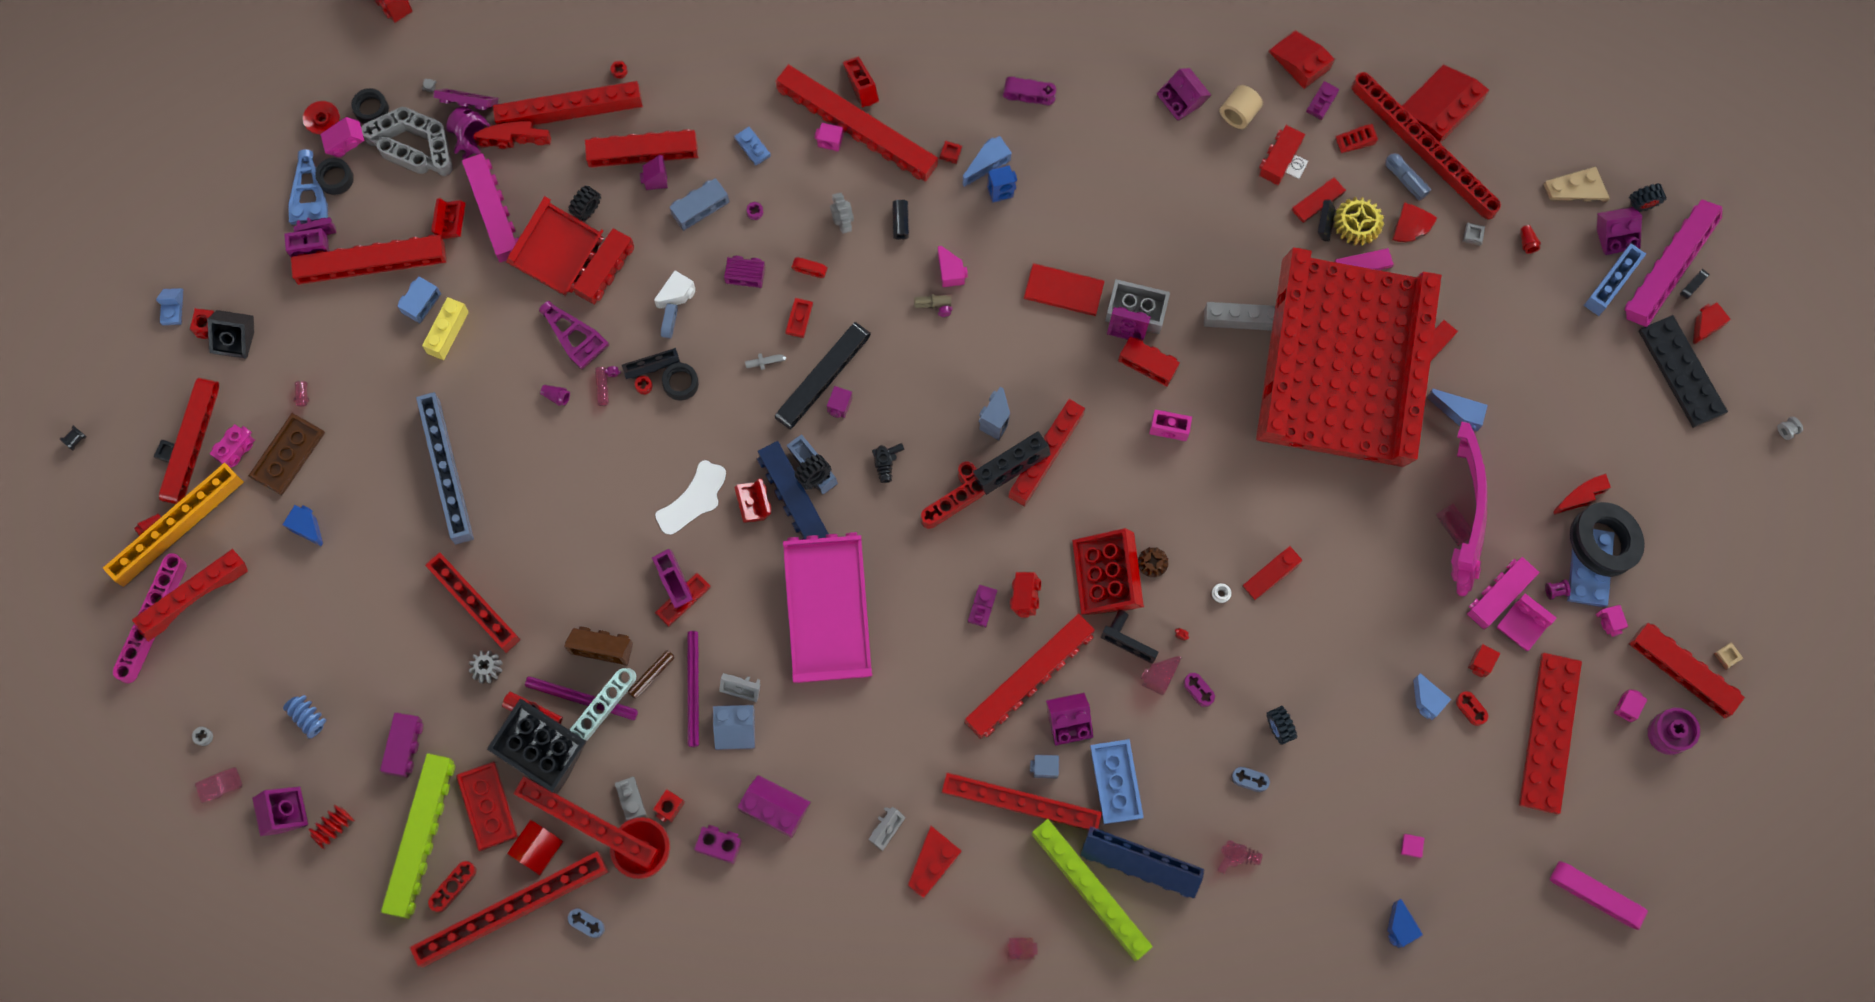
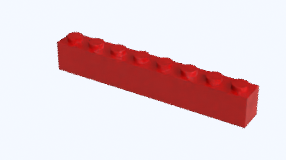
[493,81,643,126]
[291,234,447,285]
[964,613,1095,739]

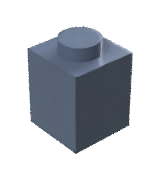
[1030,755,1059,778]

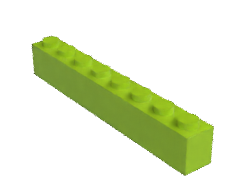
[381,753,455,919]
[1031,819,1153,961]

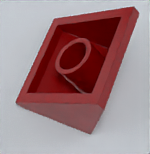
[507,819,564,876]

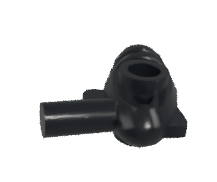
[872,443,904,483]

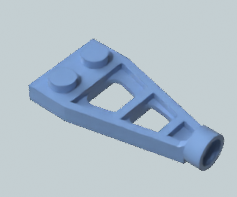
[288,150,328,225]

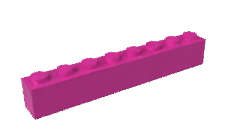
[1625,199,1722,327]

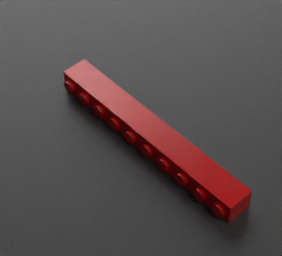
[776,64,938,182]
[410,851,609,967]

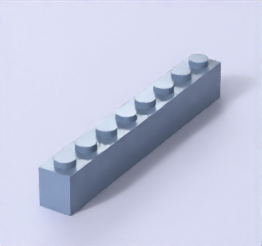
[416,392,474,545]

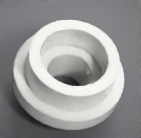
[1212,583,1231,603]

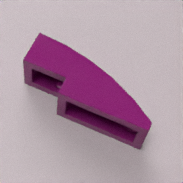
[652,549,693,609]

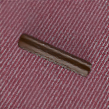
[628,650,674,699]

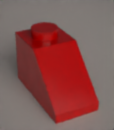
[1693,302,1731,345]

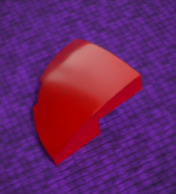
[1392,202,1437,242]

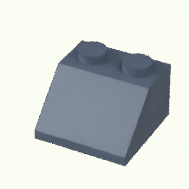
[713,705,755,750]

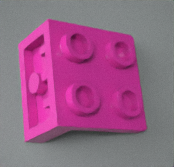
[1497,594,1556,651]

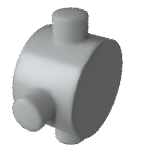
[422,79,437,92]

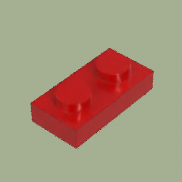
[785,298,813,338]

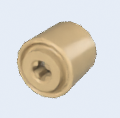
[1220,85,1263,129]

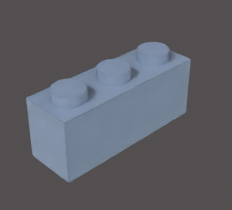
[670,178,729,231]

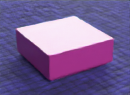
[1401,834,1424,858]

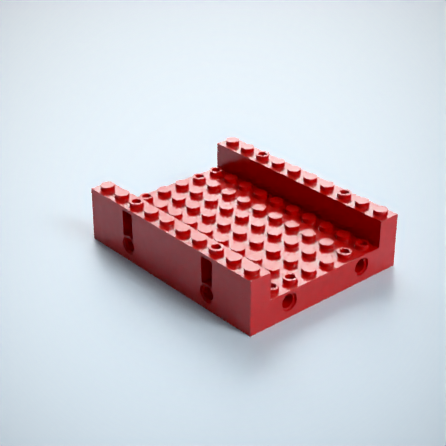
[1256,247,1442,467]

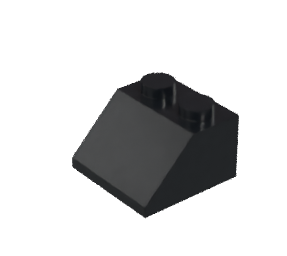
[208,310,254,359]

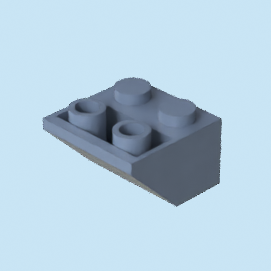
[978,387,1010,441]

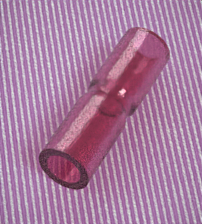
[595,367,609,406]

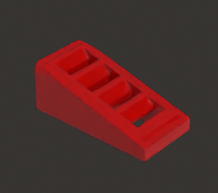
[1335,124,1378,153]

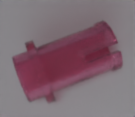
[293,381,309,406]

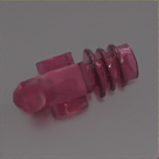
[1217,840,1263,874]

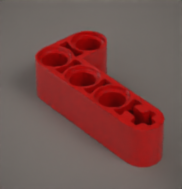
[921,461,985,529]

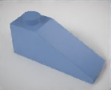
[962,136,1011,187]
[1427,389,1488,431]

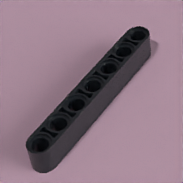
[774,322,871,430]

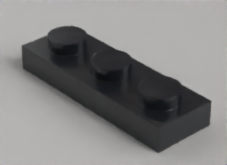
[622,348,680,380]

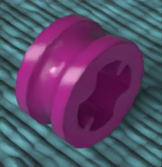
[746,202,763,220]

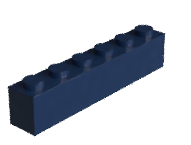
[756,441,829,540]
[1080,826,1204,899]

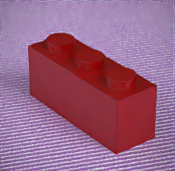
[1259,125,1306,186]
[1118,336,1180,387]

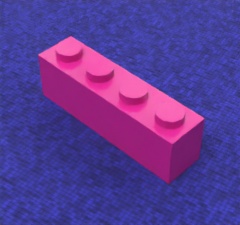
[1467,557,1540,630]

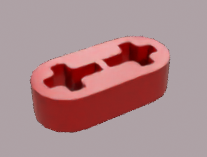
[791,257,828,278]
[1456,691,1488,726]

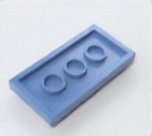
[1567,529,1615,608]
[1090,739,1144,825]

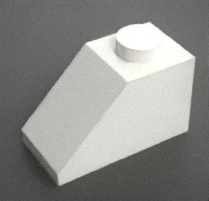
[654,271,696,309]

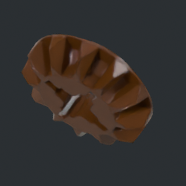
[1138,547,1168,577]

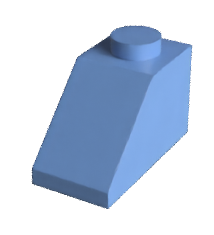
[1413,673,1451,720]

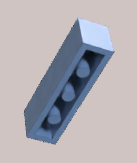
[1583,244,1646,316]

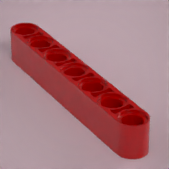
[159,378,219,504]

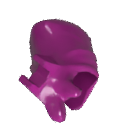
[446,106,490,159]

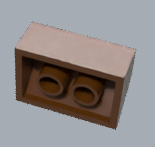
[564,626,633,666]

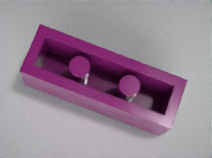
[380,712,423,778]

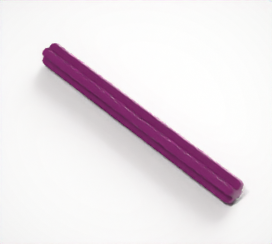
[687,631,699,747]
[525,676,638,720]

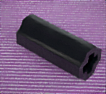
[892,199,909,240]

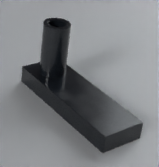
[1100,610,1159,664]

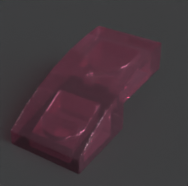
[195,767,242,803]

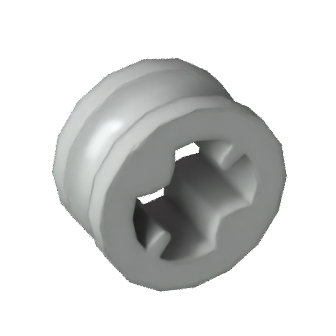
[192,727,213,746]

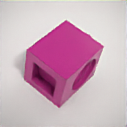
[815,123,843,152]
[1613,689,1647,722]

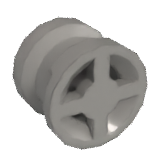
[1777,416,1803,440]

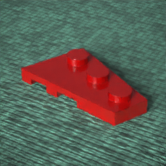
[908,826,962,899]

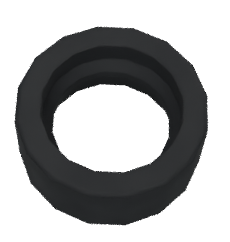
[351,88,389,124]
[315,157,354,195]
[662,362,699,401]

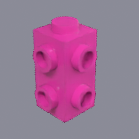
[209,424,255,468]

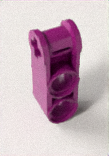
[1003,76,1056,105]

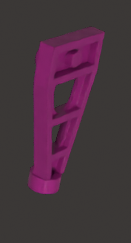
[539,301,609,370]

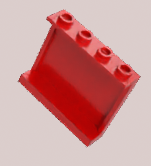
[506,196,604,297]

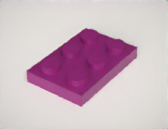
[434,89,499,110]
[1107,307,1151,341]

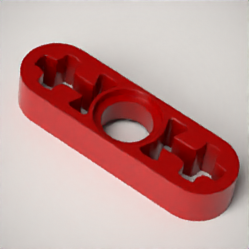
[428,861,476,912]

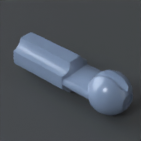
[1386,153,1432,201]

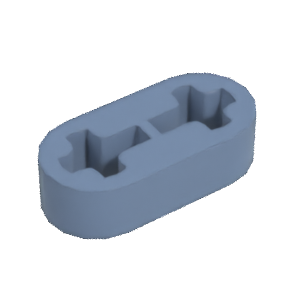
[661,303,678,339]
[1231,767,1270,792]
[568,909,605,938]

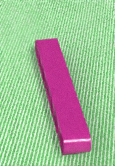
[113,553,187,684]

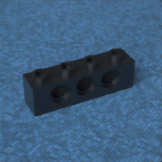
[973,431,1051,495]

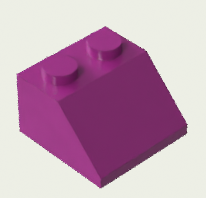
[252,787,308,836]

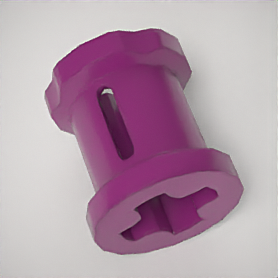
[1545,579,1571,600]

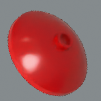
[610,817,670,879]

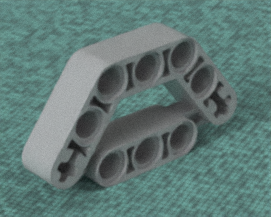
[361,107,453,176]

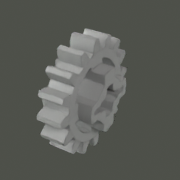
[830,192,854,234]

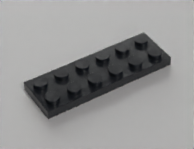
[1638,315,1728,428]

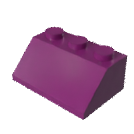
[737,775,811,838]

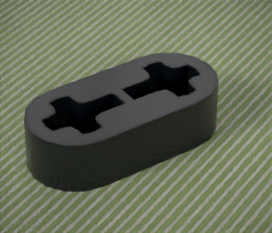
[1680,269,1710,299]

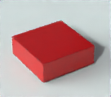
[940,141,962,164]

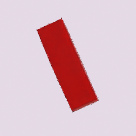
[1553,474,1611,515]

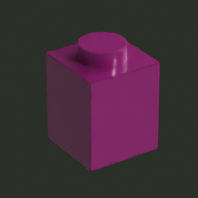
[827,386,853,418]

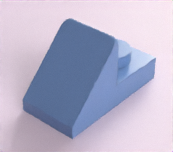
[156,288,183,325]

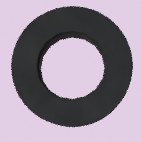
[1570,502,1645,577]

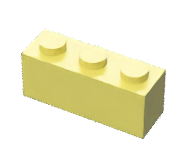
[422,297,469,360]

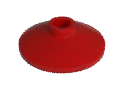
[303,101,340,135]

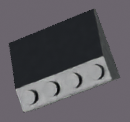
[487,698,587,794]

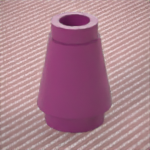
[540,385,570,406]

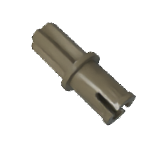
[914,294,951,309]

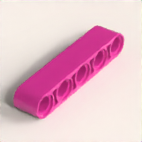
[1549,861,1648,930]

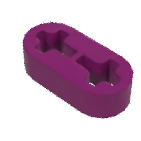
[1184,673,1215,707]

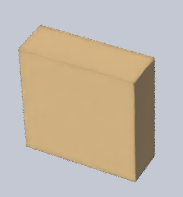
[1714,642,1743,670]

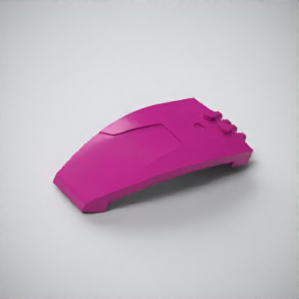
[1451,422,1487,597]

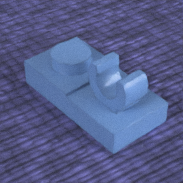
[734,127,771,166]

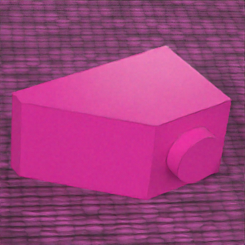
[937,246,968,287]

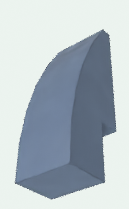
[786,434,838,495]

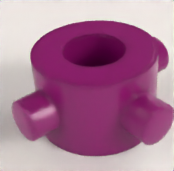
[938,306,953,317]
[604,366,621,377]

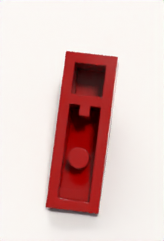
[842,57,879,108]
[1242,546,1303,600]

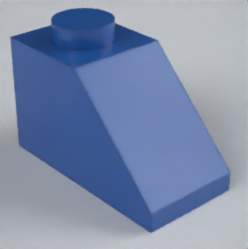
[282,505,323,546]
[1387,899,1423,948]

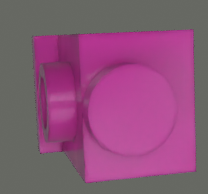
[1596,605,1628,637]

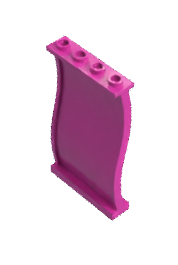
[783,532,872,683]

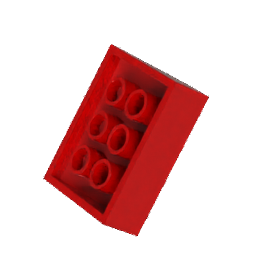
[1402,64,1489,143]
[1072,528,1144,615]

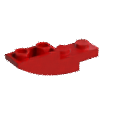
[474,121,551,149]

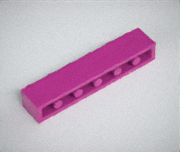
[462,153,519,263]

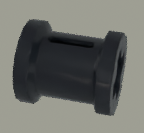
[60,425,87,450]

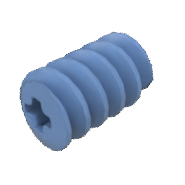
[283,695,327,739]

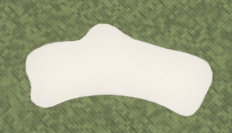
[655,460,726,535]

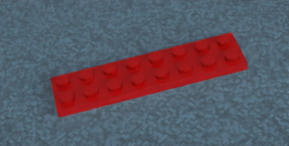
[1519,652,1582,814]

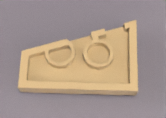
[1544,167,1610,202]

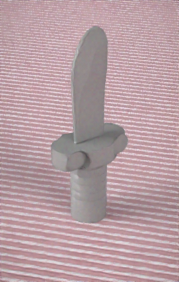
[745,354,786,370]

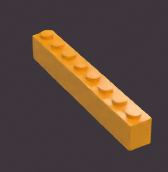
[103,462,244,587]

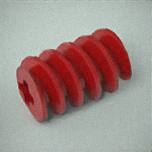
[308,805,355,849]

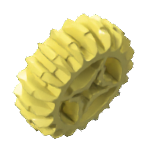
[1334,197,1384,246]

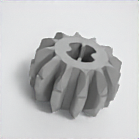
[469,650,503,684]

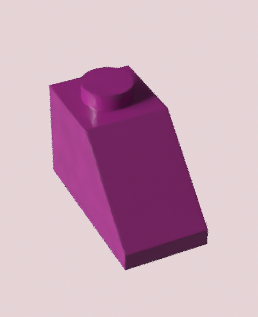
[640,155,668,190]

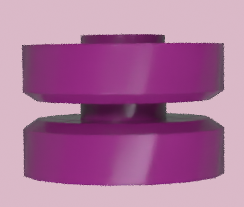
[1648,708,1700,755]

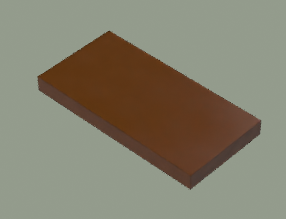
[248,413,325,496]

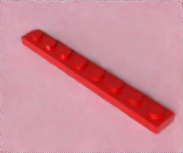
[942,773,1102,830]
[514,776,659,868]

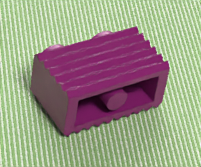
[724,255,765,288]

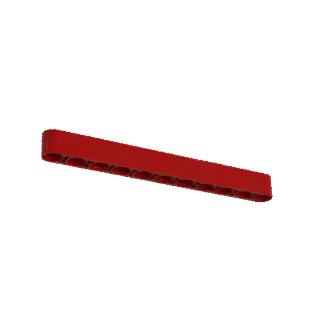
[1352,72,1501,220]

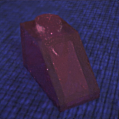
[1141,656,1182,696]
[1007,938,1038,962]

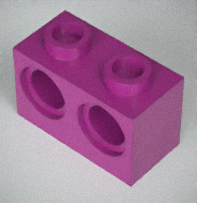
[284,228,329,257]
[694,825,742,864]

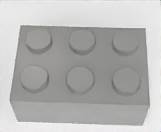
[1105,279,1170,334]

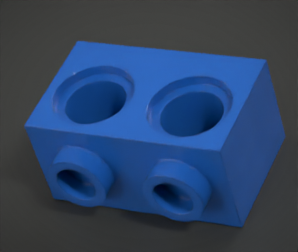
[987,165,1017,203]

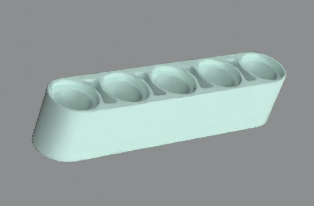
[570,668,636,741]

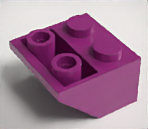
[1156,68,1211,120]
[1597,207,1642,255]
[1046,693,1094,746]

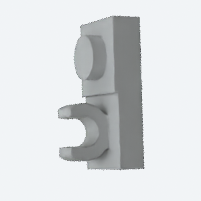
[719,673,761,702]
[615,776,647,821]
[869,807,906,851]

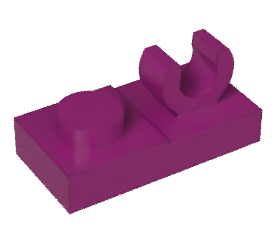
[1306,81,1340,120]
[293,217,337,235]
[968,584,998,628]

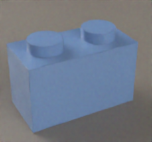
[397,276,441,323]

